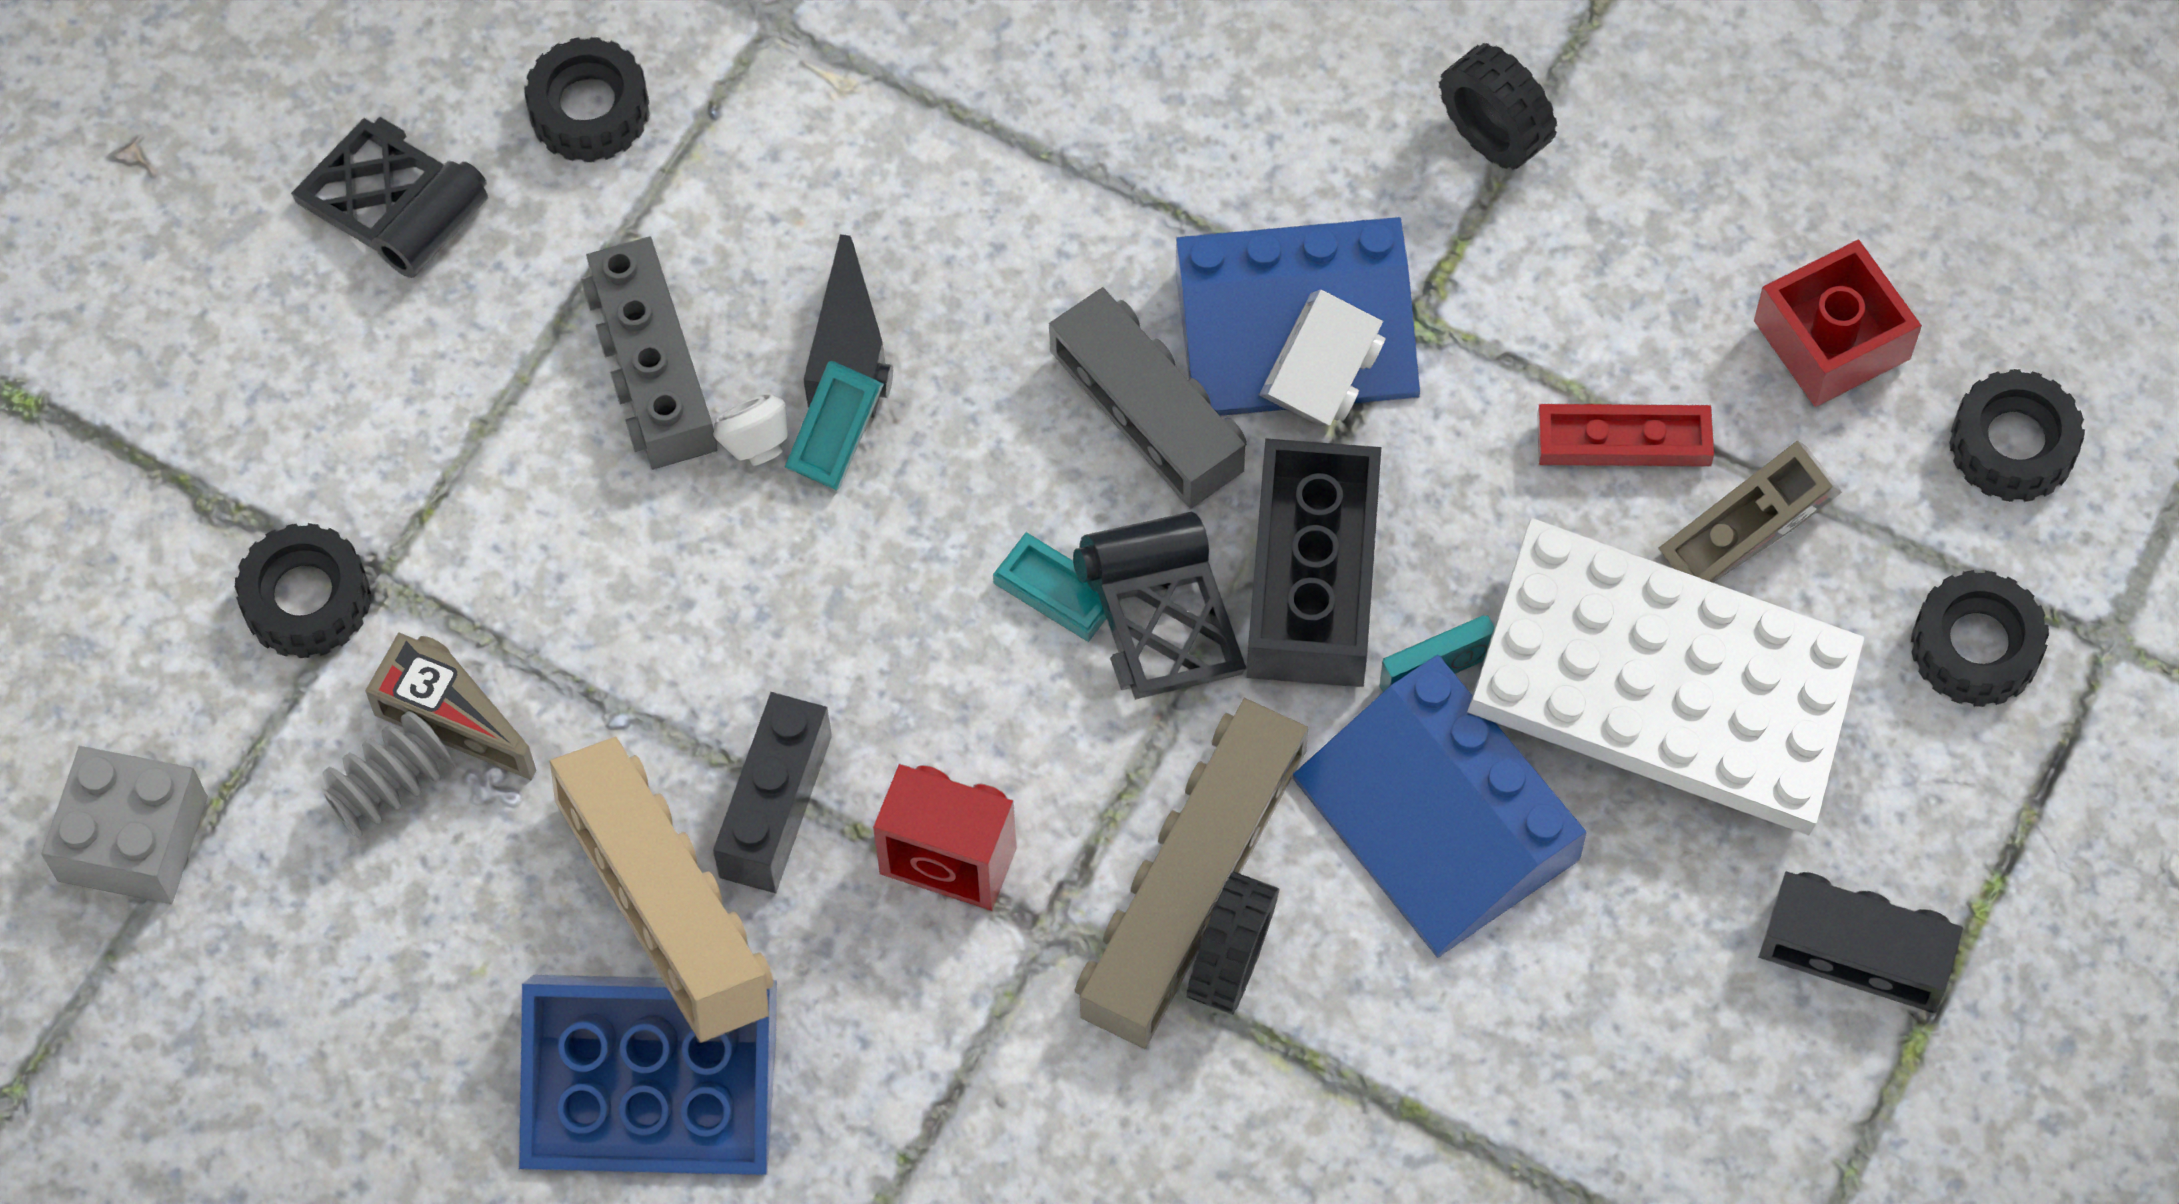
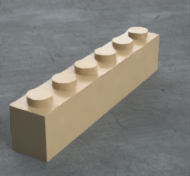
[550,736,774,1043]

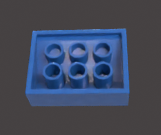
[1175,217,1420,416]
[1292,654,1587,958]
[519,975,777,1175]

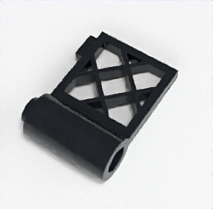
[291,117,488,278]
[1073,511,1247,700]

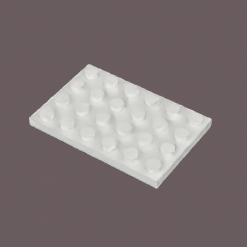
[1467,518,1864,835]

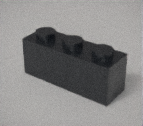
[713,692,832,894]
[1758,871,1964,1014]

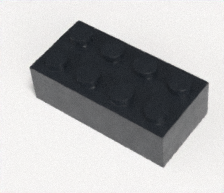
[1246,438,1382,687]

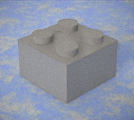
[41,746,208,904]

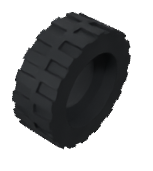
[524,37,650,163]
[1439,43,1557,170]
[1949,369,2085,502]
[234,523,371,658]
[1911,570,2049,707]
[1186,871,1279,1015]

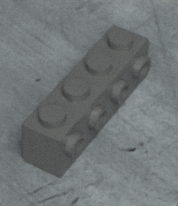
[581,236,718,470]
[1049,287,1247,509]

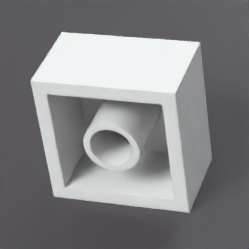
[1259,290,1385,426]

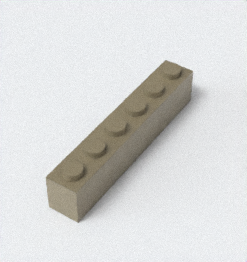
[1075,698,1308,1049]

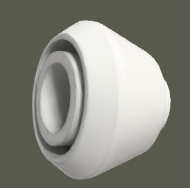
[713,394,788,466]

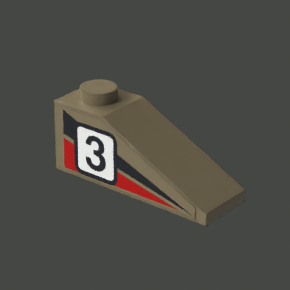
[1658,440,1842,583]
[365,632,537,780]

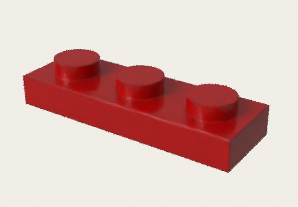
[1537,404,1714,466]

